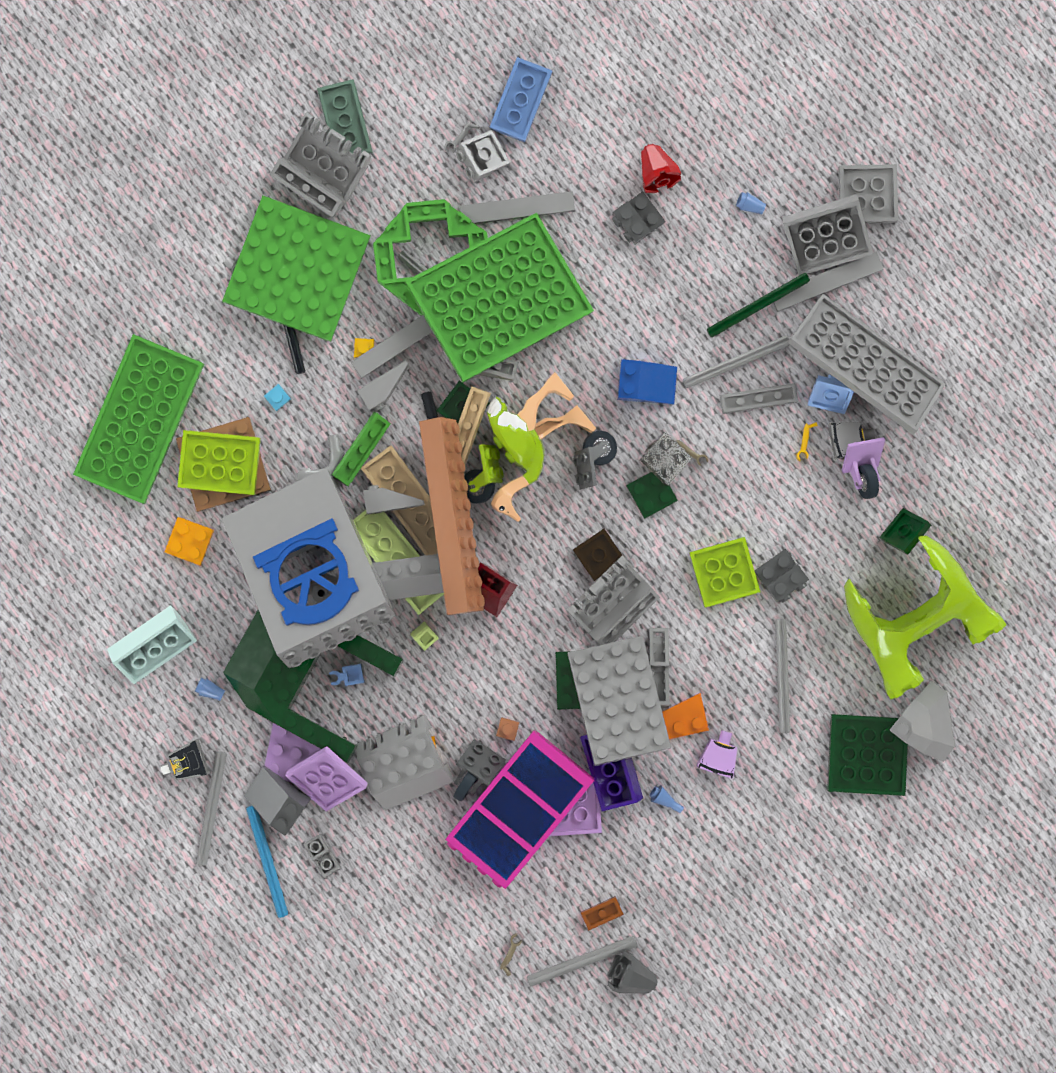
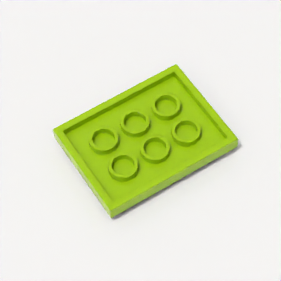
[177,430,261,495]

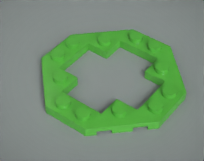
[373,199,488,316]

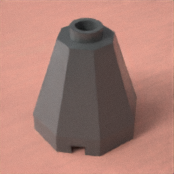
[607,950,658,994]

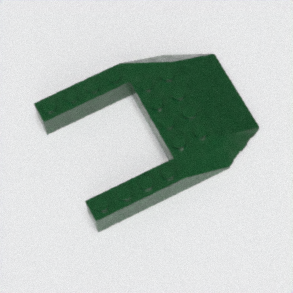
[223,610,404,763]

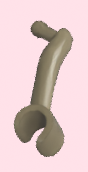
[668,440,708,466]
[500,933,522,976]

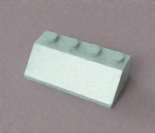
[107,605,197,684]

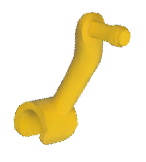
[796,422,818,462]

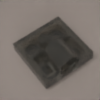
[640,432,692,486]

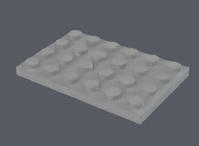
[568,636,671,766]

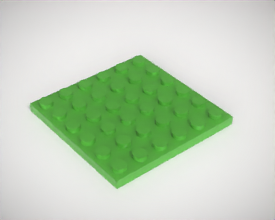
[222,195,371,342]

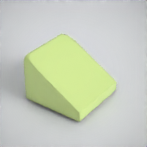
[410,621,439,651]

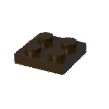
[573,528,622,581]

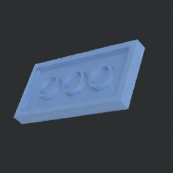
[490,57,552,142]

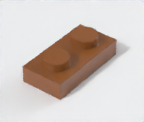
[580,896,624,931]

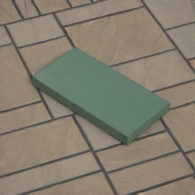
[317,79,373,154]

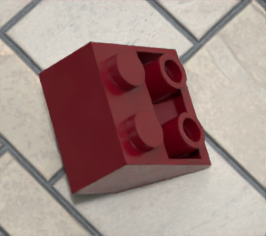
[478,562,518,617]

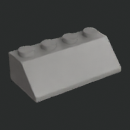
[373,554,444,600]

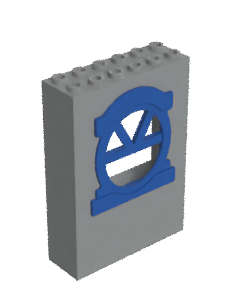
[221,467,396,668]

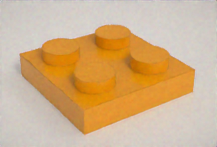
[165,517,214,566]

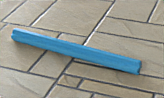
[246,806,288,918]

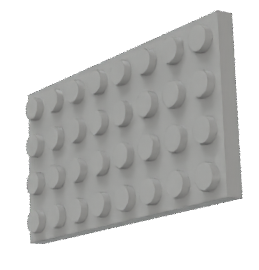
[788,294,946,435]

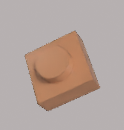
[496,717,520,741]

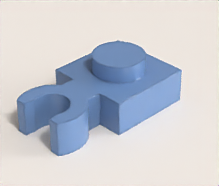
[329,664,365,686]

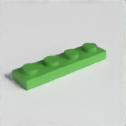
[332,412,391,487]

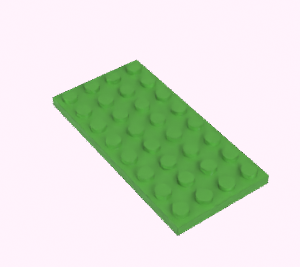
[73,334,205,504]

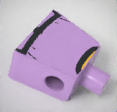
[696,730,737,779]

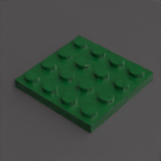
[827,714,908,796]

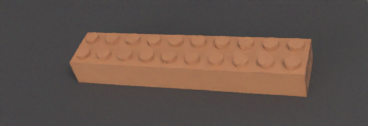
[419,417,485,615]

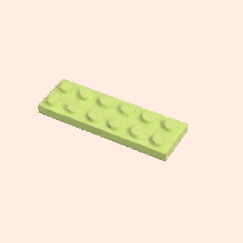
[353,510,444,615]

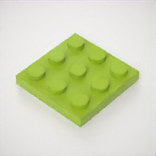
[689,537,760,608]

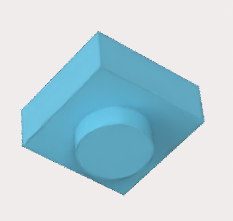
[264,384,291,411]

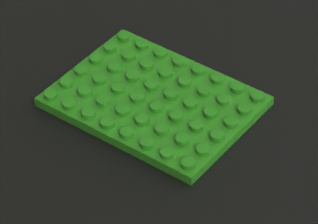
[405,213,594,383]

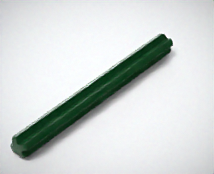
[707,273,810,338]

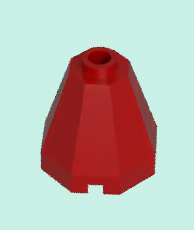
[641,144,681,194]

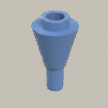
[650,785,684,813]

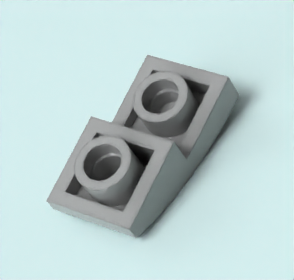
[303,834,341,878]

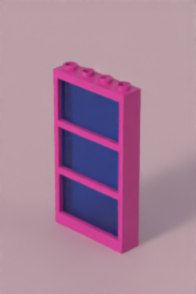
[445,729,594,889]

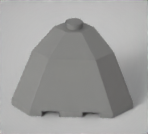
[890,681,956,762]

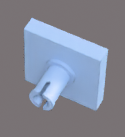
[808,374,854,414]

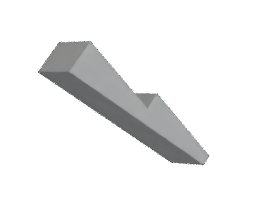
[649,628,670,707]

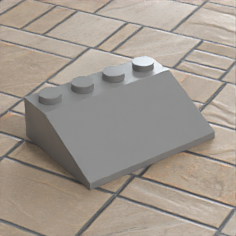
[782,194,873,276]

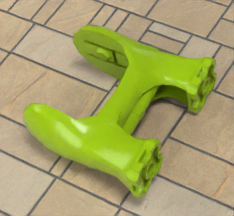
[844,535,1006,699]

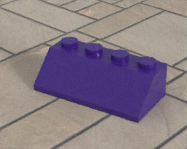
[580,734,643,811]

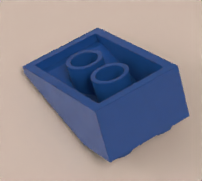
[617,359,677,405]

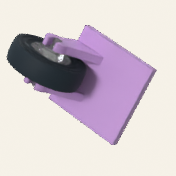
[842,437,885,499]

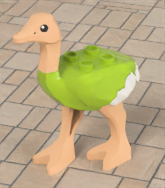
[487,372,596,522]

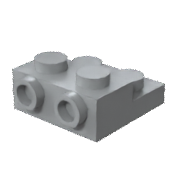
[456,130,510,182]

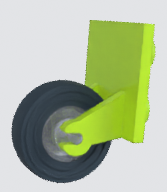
[464,444,504,504]

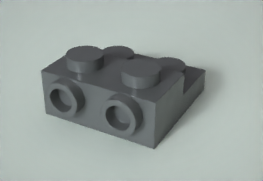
[612,191,666,245]
[754,549,809,603]

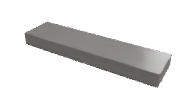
[719,383,798,414]

